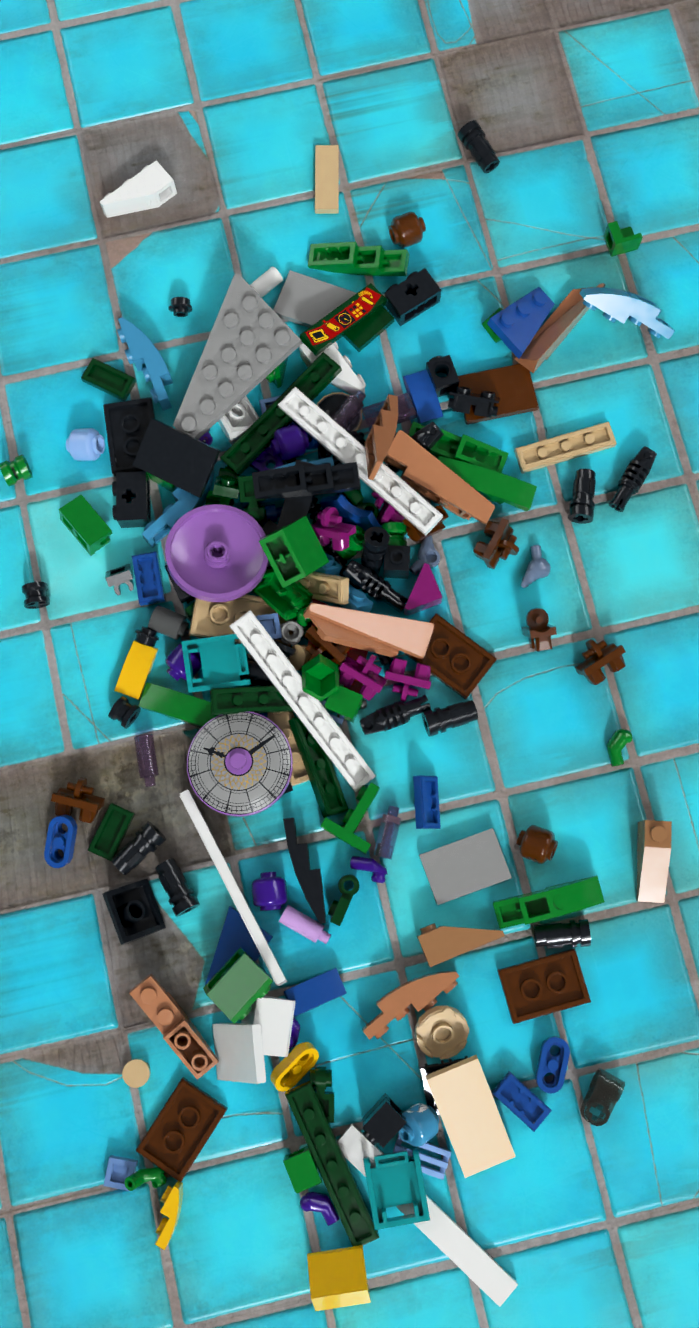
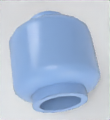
[66,428,105,461]

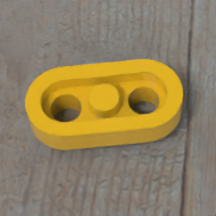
[270,1042,319,1092]

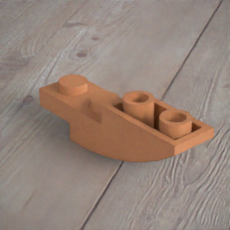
[362,971,459,1040]
[129,974,219,1080]

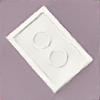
[212,1023,266,1084]

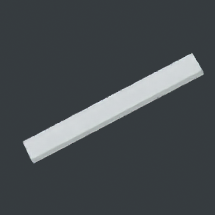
[278,387,443,536]
[229,610,376,792]
[180,789,288,986]
[337,1123,518,1307]

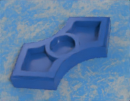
[319,494,382,531]

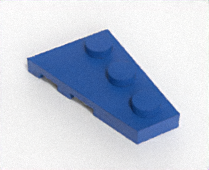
[487,287,555,359]
[205,906,273,985]

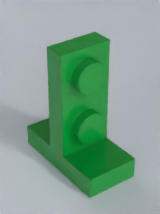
[320,783,380,854]

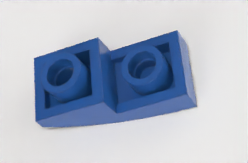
[403,369,443,424]
[283,968,347,1017]

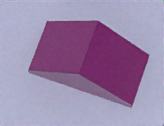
[403,563,443,616]

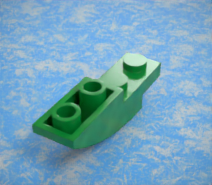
[493,875,605,929]

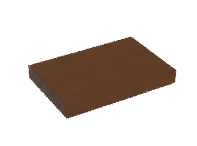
[458,364,539,425]
[405,614,497,700]
[497,948,591,1024]
[136,1077,228,1182]

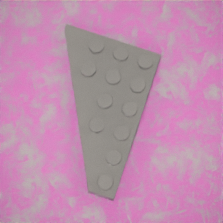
[173,272,302,439]

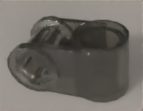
[580,1068,625,1126]

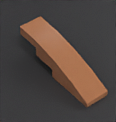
[365,394,398,480]

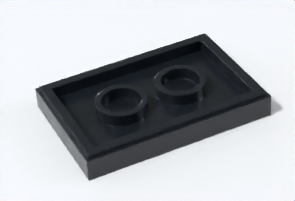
[103,397,155,476]
[133,418,221,497]

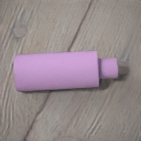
[279,905,331,944]

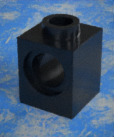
[426,355,460,397]
[383,545,410,579]

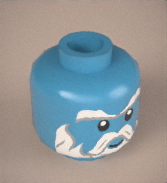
[399,1103,439,1147]

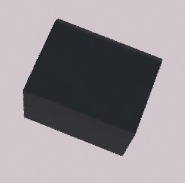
[103,878,166,945]

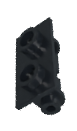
[448,386,500,418]

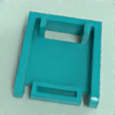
[181,634,251,693]
[363,1148,430,1230]

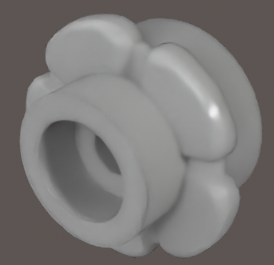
[280,620,304,645]

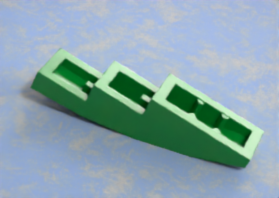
[308,241,409,276]
[407,421,509,473]
[437,456,537,511]
[138,682,218,728]

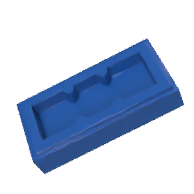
[132,552,165,606]
[413,775,441,829]
[492,1071,552,1132]

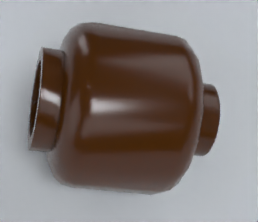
[389,212,426,248]
[516,825,558,864]

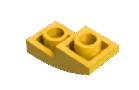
[114,640,158,700]
[155,1181,183,1250]

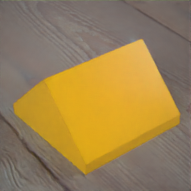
[307,1245,371,1311]

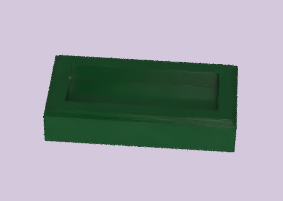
[343,307,394,352]
[81,358,137,401]
[88,803,135,861]

